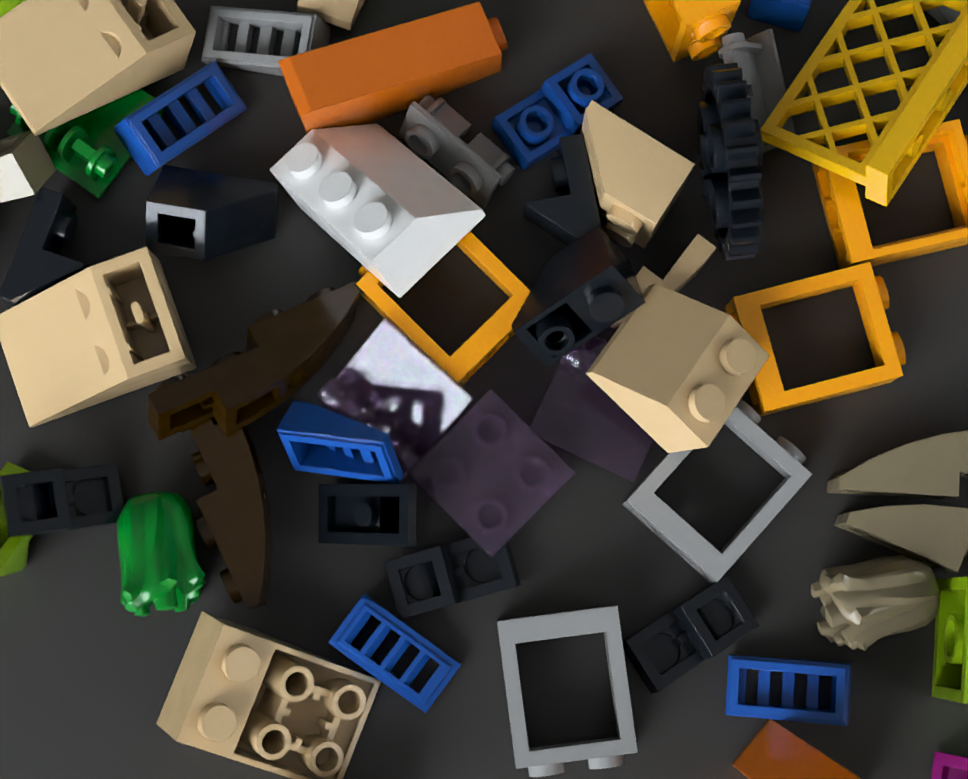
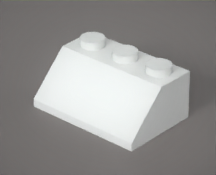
[269,123,486,298]

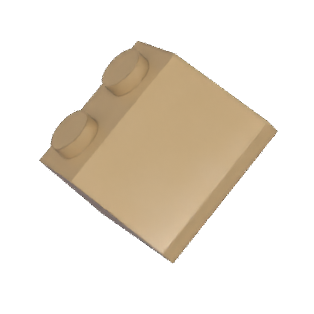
[580,100,695,249]
[586,283,770,453]

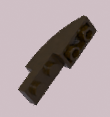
[148,282,360,441]
[181,372,273,609]

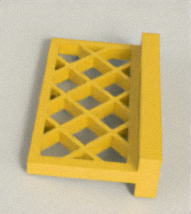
[760,0,968,207]

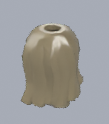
[811,554,940,651]

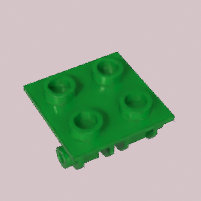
[7,89,165,200]

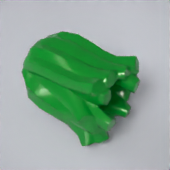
[117,491,206,617]

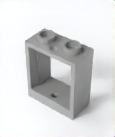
[622,399,812,583]
[497,605,638,777]

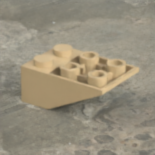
[0,0,196,136]
[0,246,197,428]
[156,611,381,779]

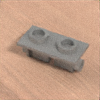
[718,29,795,153]
[398,95,516,209]

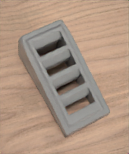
[201,6,330,77]

